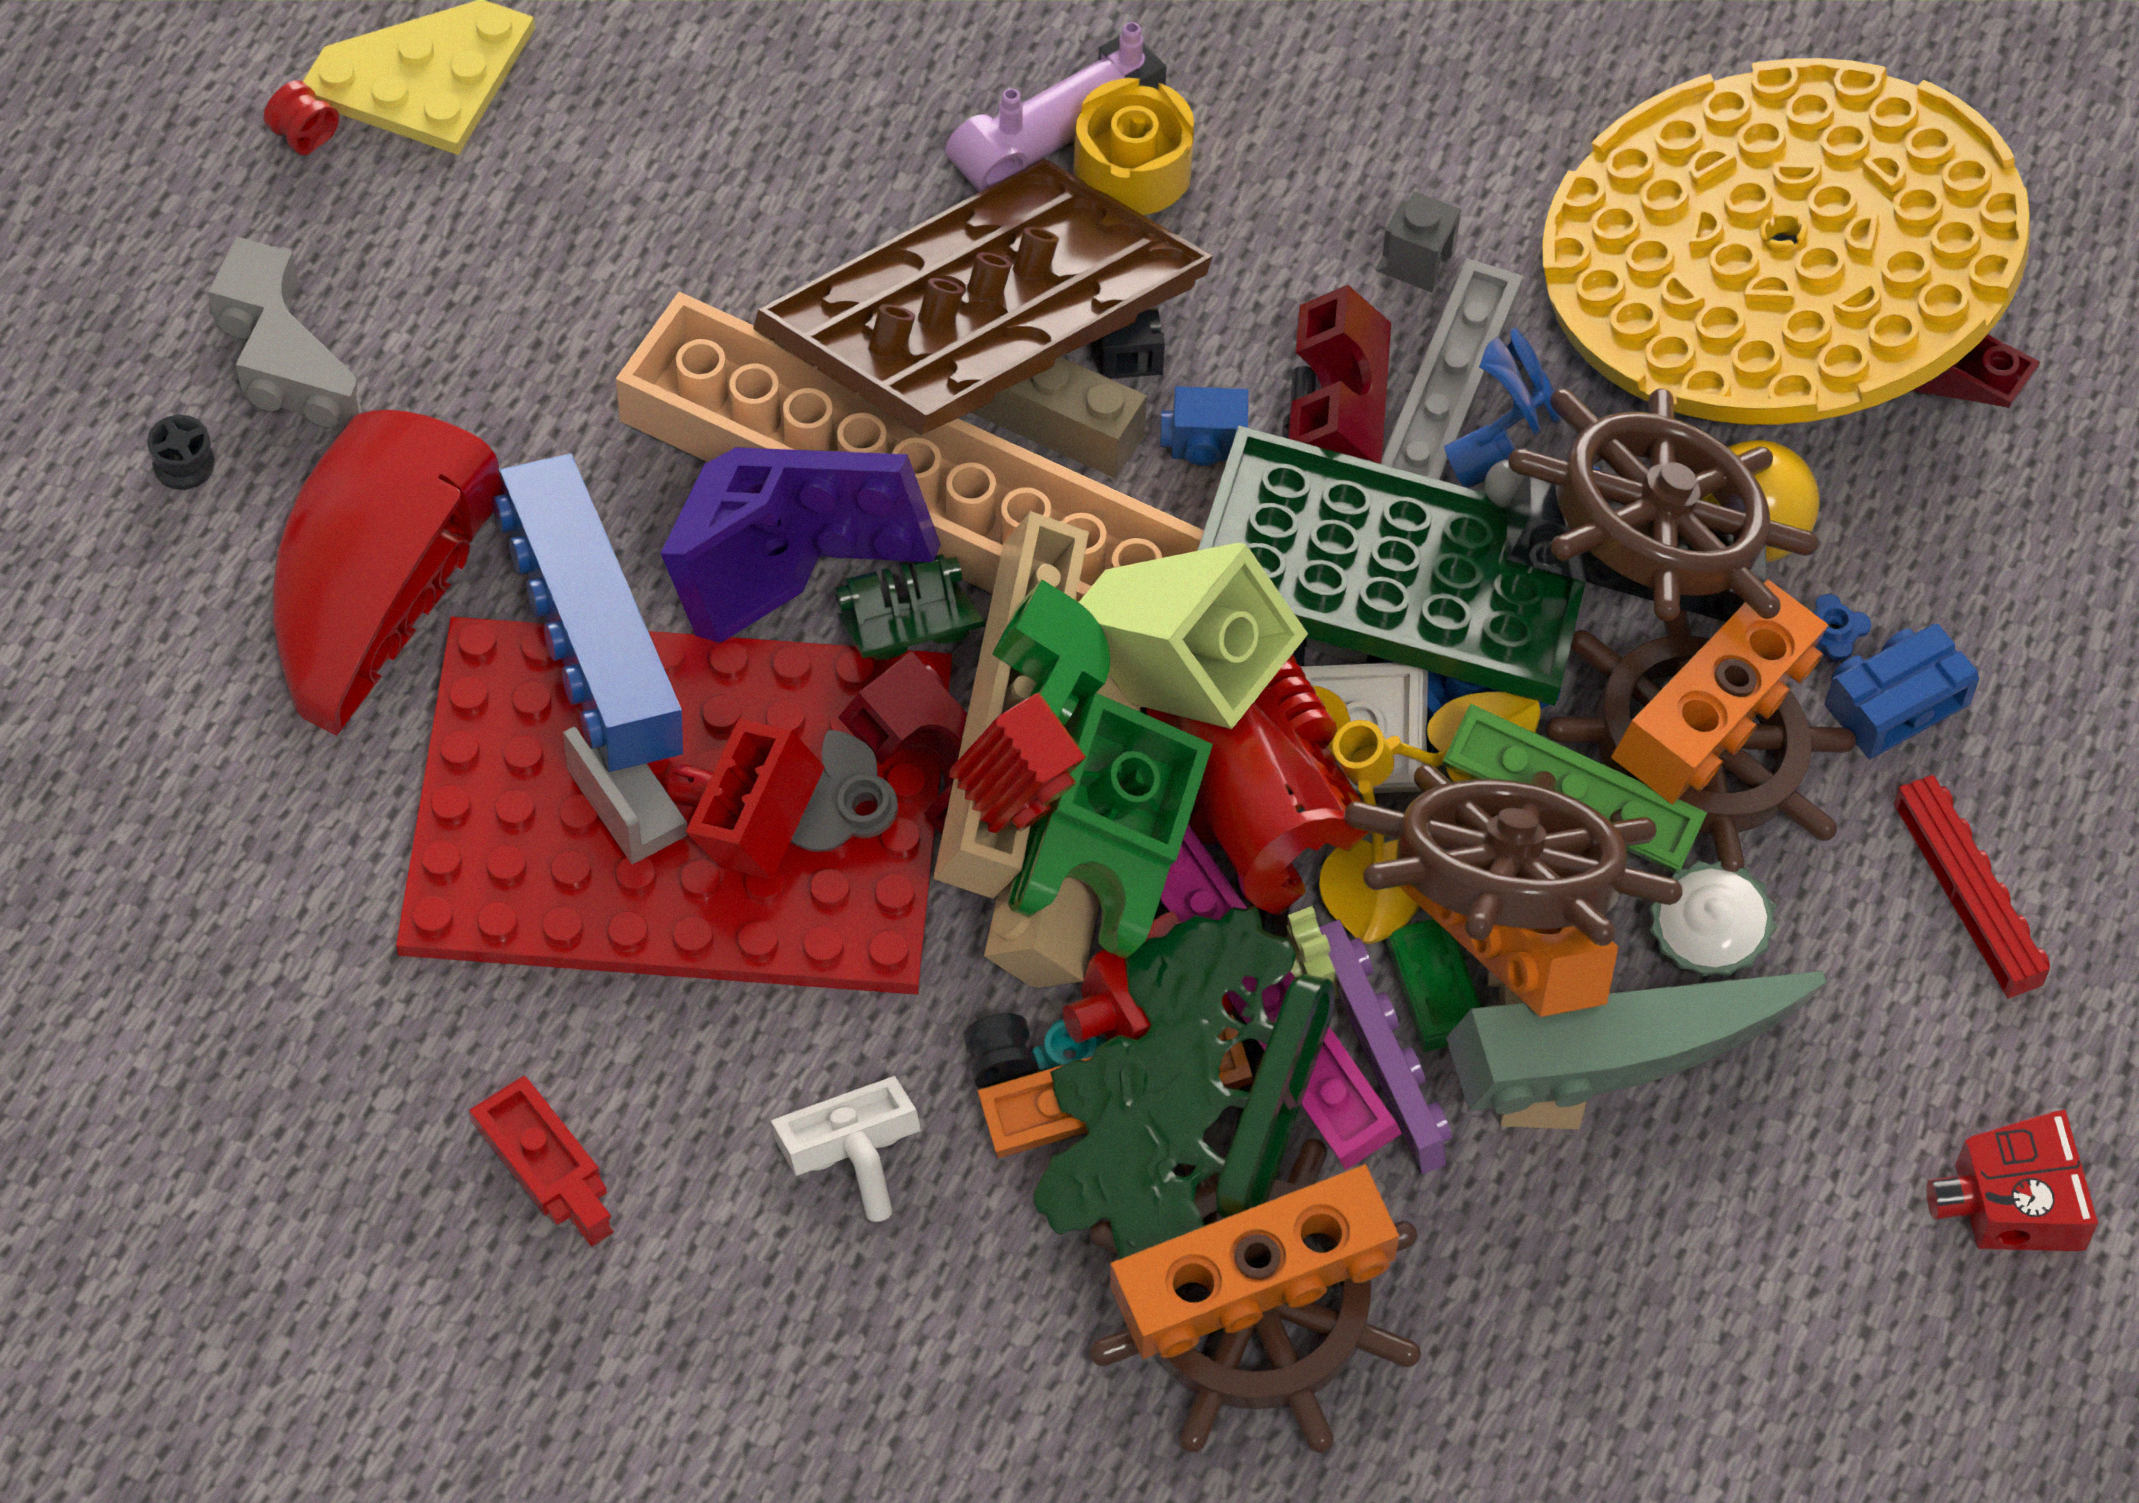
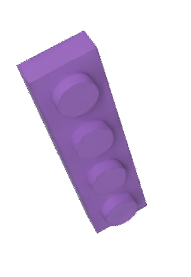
[1319,920,1452,1174]

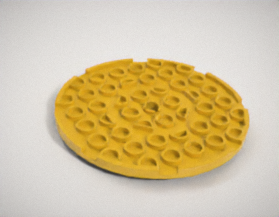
[1543,58,2030,425]

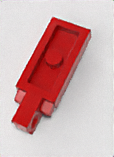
[468,1075,614,1247]

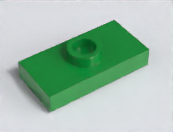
[1385,919,1481,1052]

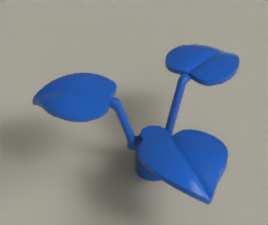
[1444,327,1601,488]

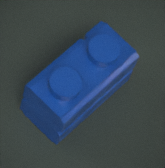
[1825,623,1979,760]

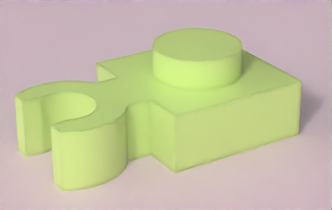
[1287,906,1339,1000]

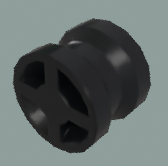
[147,414,215,490]
[963,1013,1039,1090]

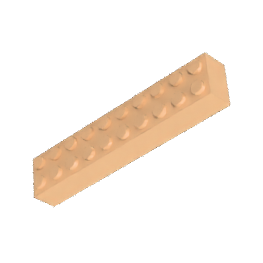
[616,292,1204,602]

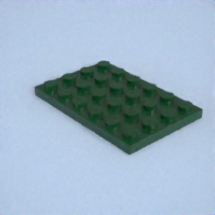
[1198,425,1586,706]

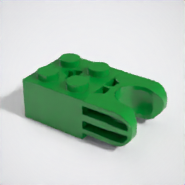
[1007,692,1213,959]

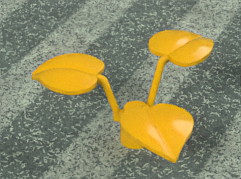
[1278,685,1541,944]

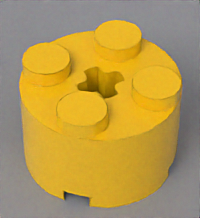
[1074,78,1194,215]

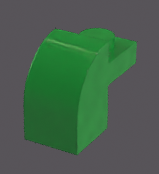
[992,579,1110,726]

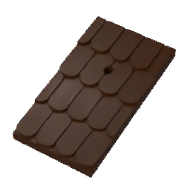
[753,158,1213,435]

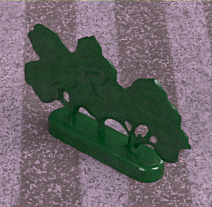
[1033,906,1334,1260]

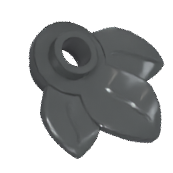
[791,730,898,852]

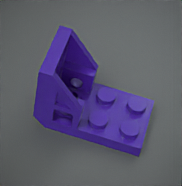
[660,447,941,643]

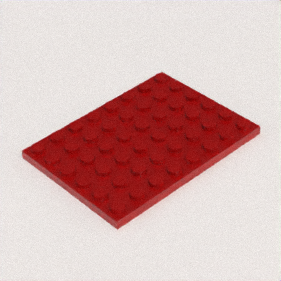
[396,616,952,995]

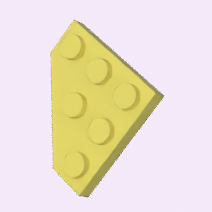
[303,0,535,155]

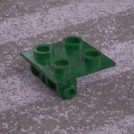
[835,554,985,660]

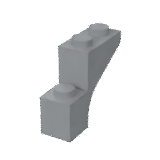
[208,236,362,427]

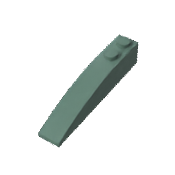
[1446,971,1827,1114]

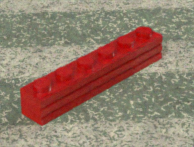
[1893,774,2050,999]

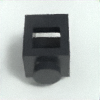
[1097,308,1165,379]

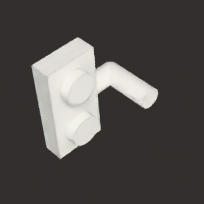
[771,1076,921,1222]

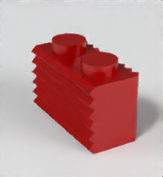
[949,693,1086,833]

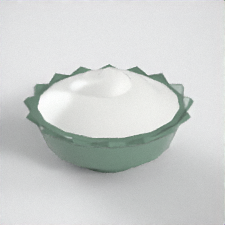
[1649,860,1777,976]

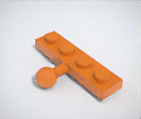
[977,1015,1253,1159]

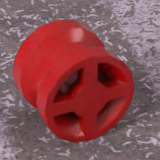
[263,80,340,155]

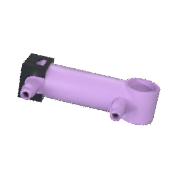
[945,22,1167,192]

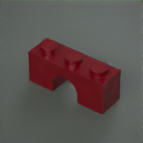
[1288,284,1391,464]
[838,651,968,834]

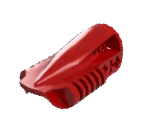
[1146,654,1370,916]

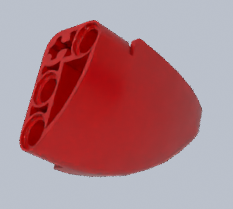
[273,410,501,736]

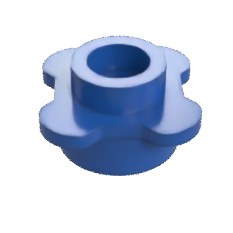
[1813,594,1871,660]

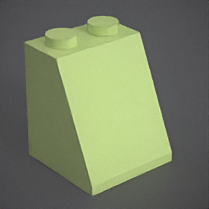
[1079,543,1308,729]

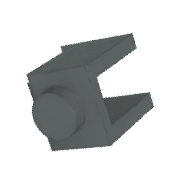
[1375,191,1461,293]

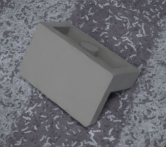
[563,726,688,865]

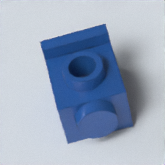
[1160,386,1249,466]

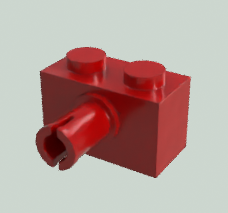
[668,718,825,880]

